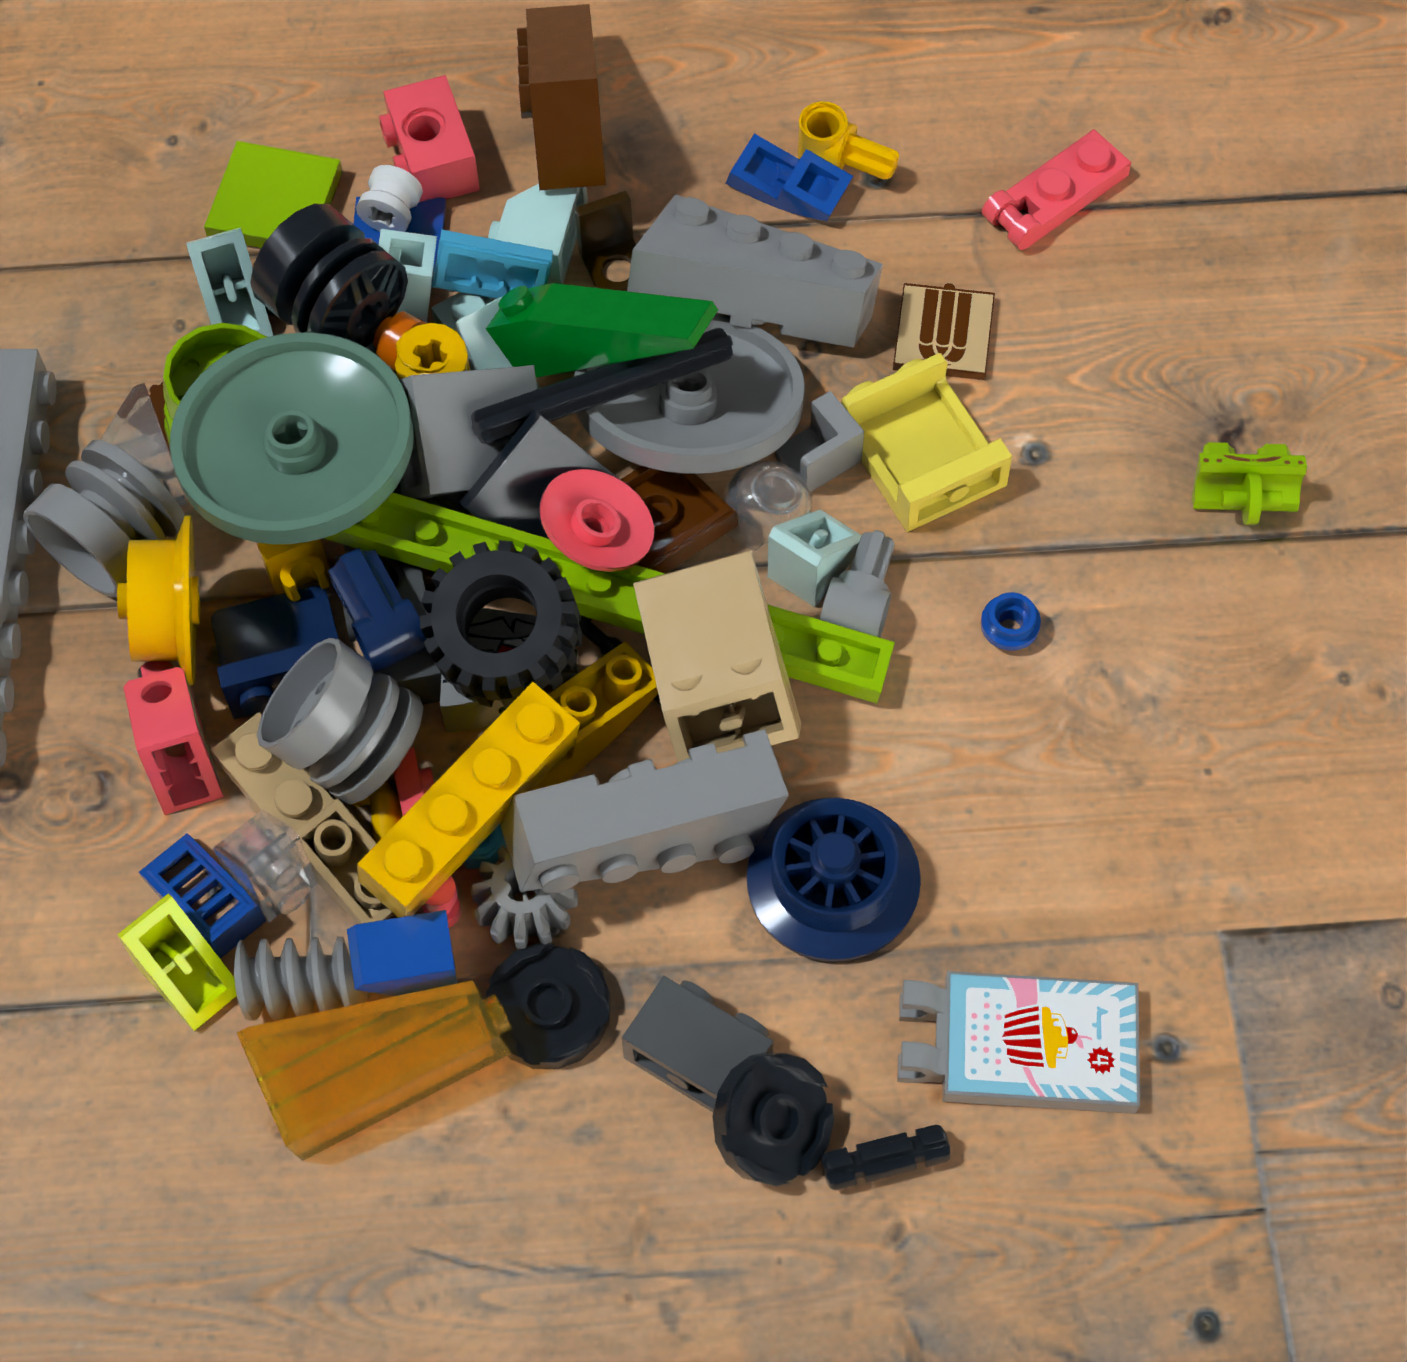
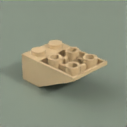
[633,550,802,762]

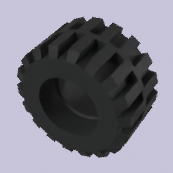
[420,540,583,708]

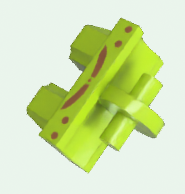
[1192,442,1307,525]

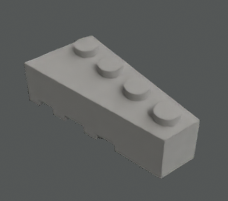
[627,194,883,348]
[500,729,789,893]

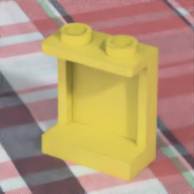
[841,353,1012,532]

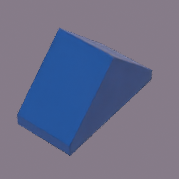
[347,910,461,1006]

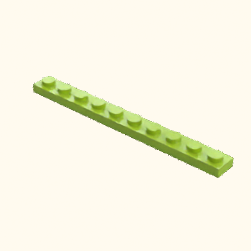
[324,492,895,704]

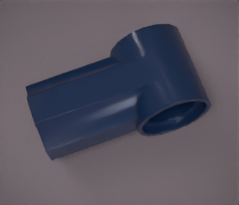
[328,548,426,673]

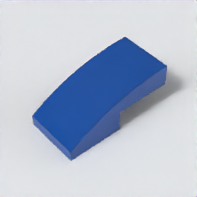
[725,133,853,221]

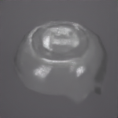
[721,461,813,550]

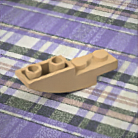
[210,712,394,924]

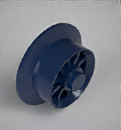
[747,798,921,961]

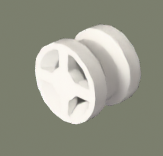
[356,165,423,232]

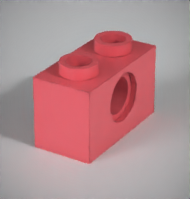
[378,75,480,203]

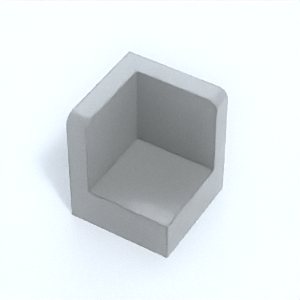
[775,391,864,495]

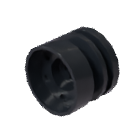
[250,204,408,348]

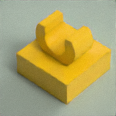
[256,539,330,602]

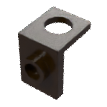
[575,191,636,291]

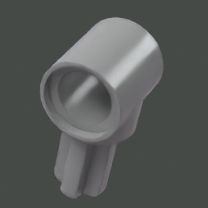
[820,530,895,638]

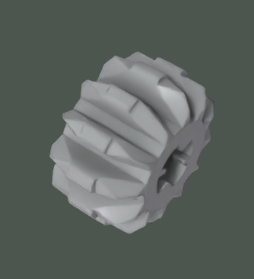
[471,845,578,949]

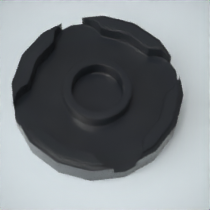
[484,943,611,1069]
[712,1051,834,1186]

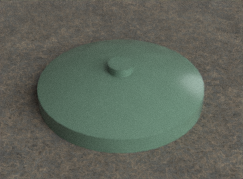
[170,333,414,544]

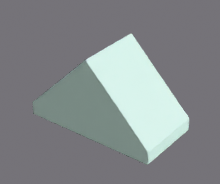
[186,227,274,337]
[767,510,862,607]

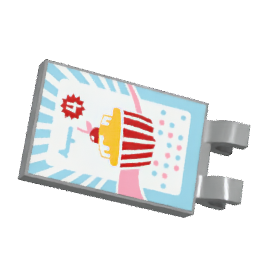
[897,971,1140,1114]

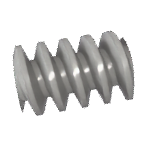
[234,936,371,1021]

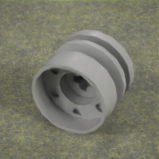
[23,440,184,598]
[257,638,423,805]

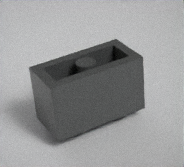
[622,976,773,1112]

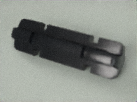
[822,1124,951,1190]

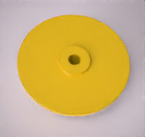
[117,515,200,685]

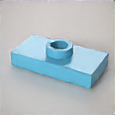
[431,229,553,299]

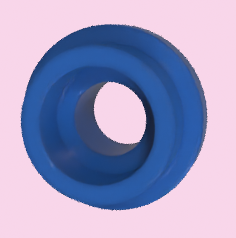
[981,592,1041,651]

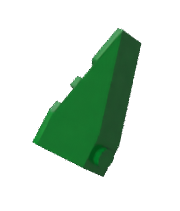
[485,283,718,378]

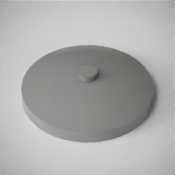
[574,313,805,474]

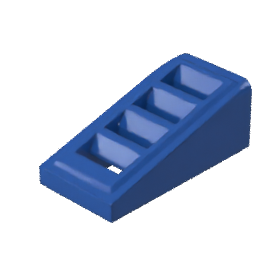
[139,833,266,959]

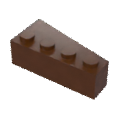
[517,4,606,191]

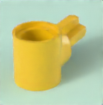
[798,101,899,180]

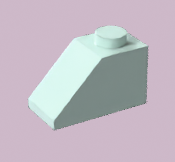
[488,184,588,284]

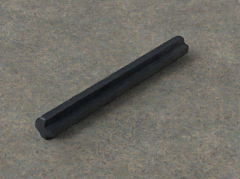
[471,328,733,444]

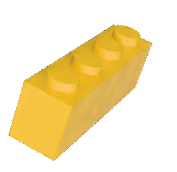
[357,682,580,918]

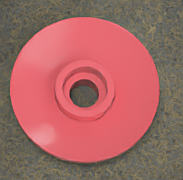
[540,469,654,572]

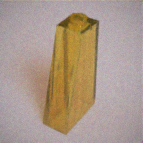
[237,980,512,1161]

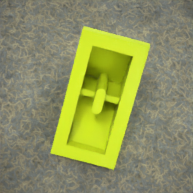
[117,894,236,1031]

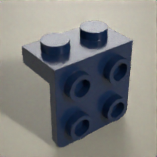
[211,585,339,720]

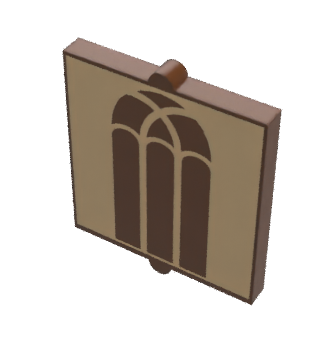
[893,283,995,380]

